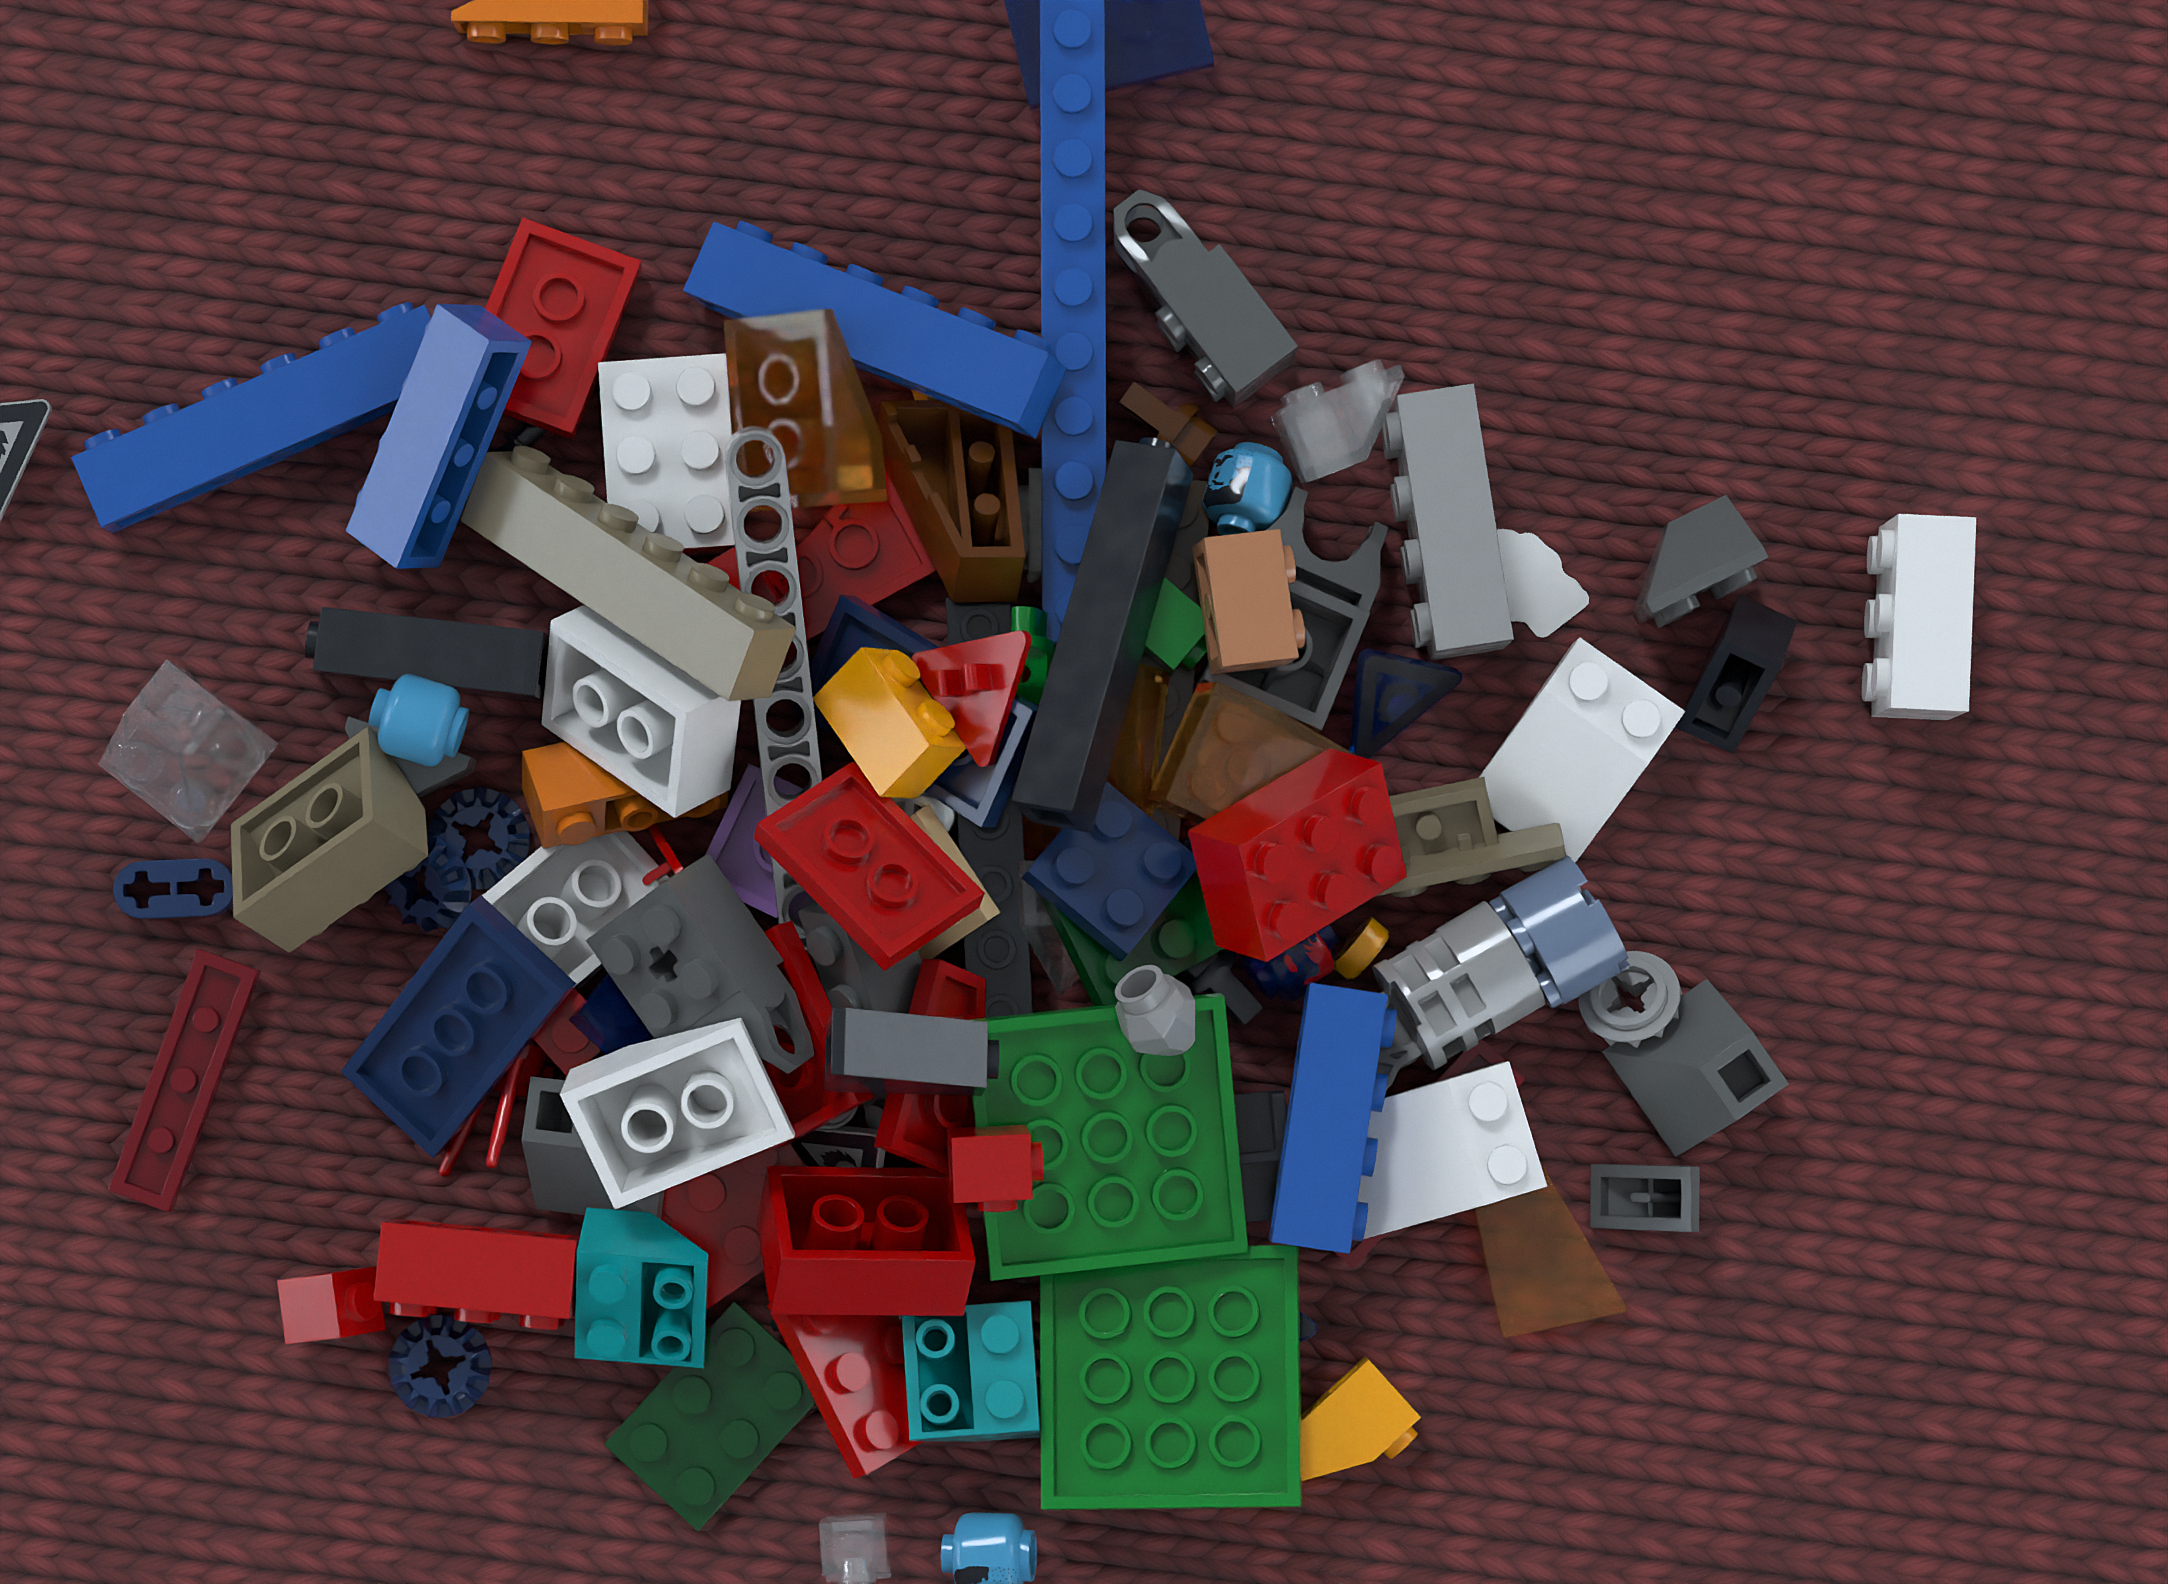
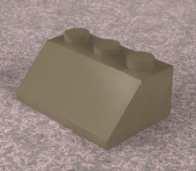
[231,726,428,953]

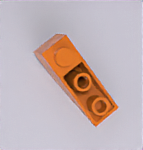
[451,0,648,45]
[522,742,729,849]

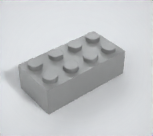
[1380,383,1514,661]

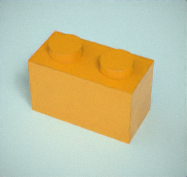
[813,647,966,799]

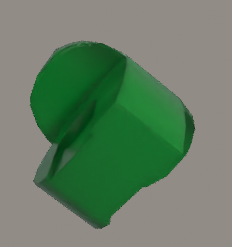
[1011,606,1056,706]

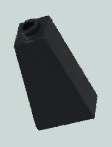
[305,607,549,704]

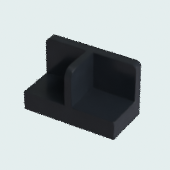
[1234,1090,1287,1223]

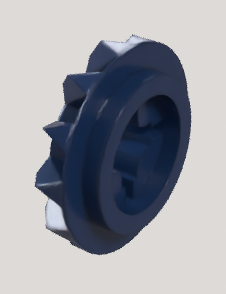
[428,787,530,890]
[384,834,471,933]
[388,1315,492,1418]

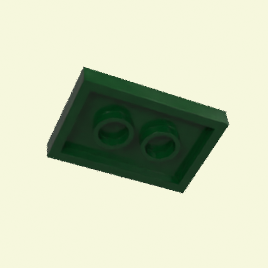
[604,1301,815,1531]

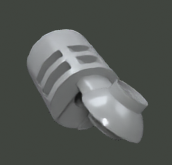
[1297,901,1546,1090]

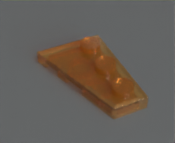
[1474,1160,1628,1338]

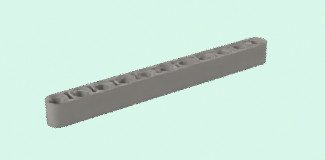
[724,426,857,1129]

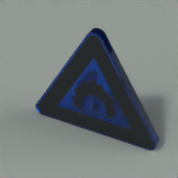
[1349,648,1463,759]

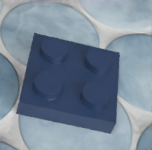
[1021,781,1197,961]

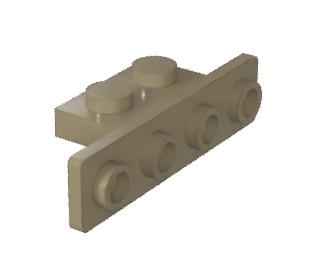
[1375,777,1566,898]

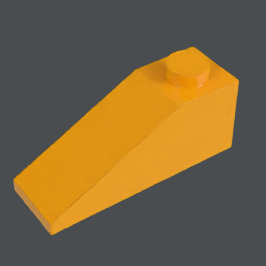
[1301,1356,1421,1481]

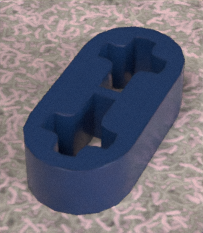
[113,858,233,919]

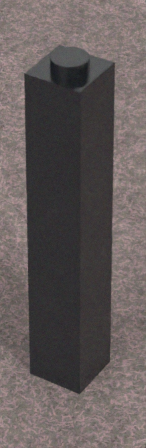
[1011,437,1194,833]

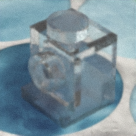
[819,1513,891,1584]

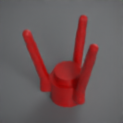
[438,1044,555,1177]

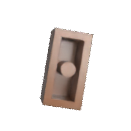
[1192,529,1305,675]

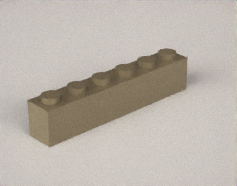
[461,446,796,701]

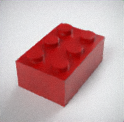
[1188,748,1407,962]
[757,1166,976,1316]
[374,1219,580,1330]

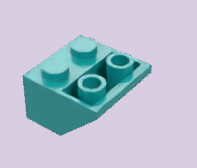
[575,1207,709,1368]
[902,1301,1041,1442]

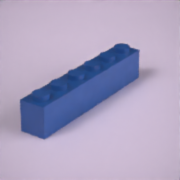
[683,221,1067,439]
[71,302,433,534]

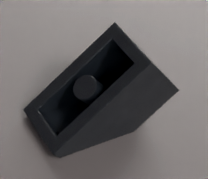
[1675,594,1797,754]

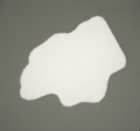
[1497,529,1589,638]

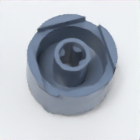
[1489,855,1630,1009]

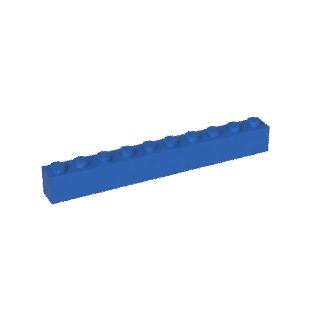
[1040,0,1106,644]

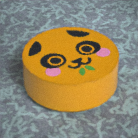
[1333,916,1389,980]

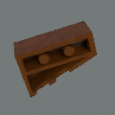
[874,400,1025,602]

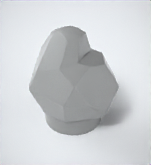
[1115,965,1195,1056]

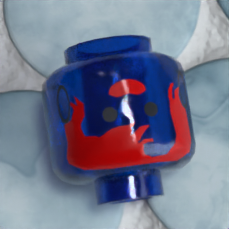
[1240,925,1339,1002]

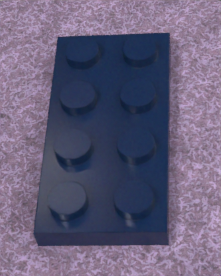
[791,595,1038,827]
[341,895,577,1158]

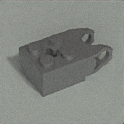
[1113,189,1298,409]
[1193,487,1389,739]
[585,853,815,1074]

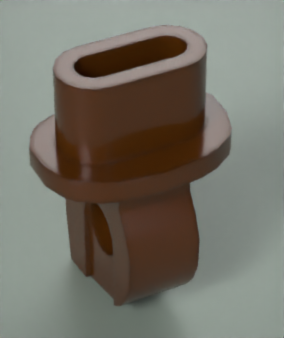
[1119,382,1218,470]

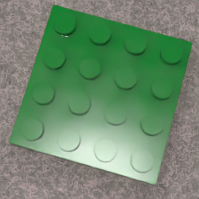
[970,993,1248,1281]
[1040,1245,1302,1510]

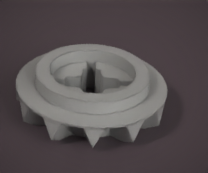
[1579,951,1683,1048]

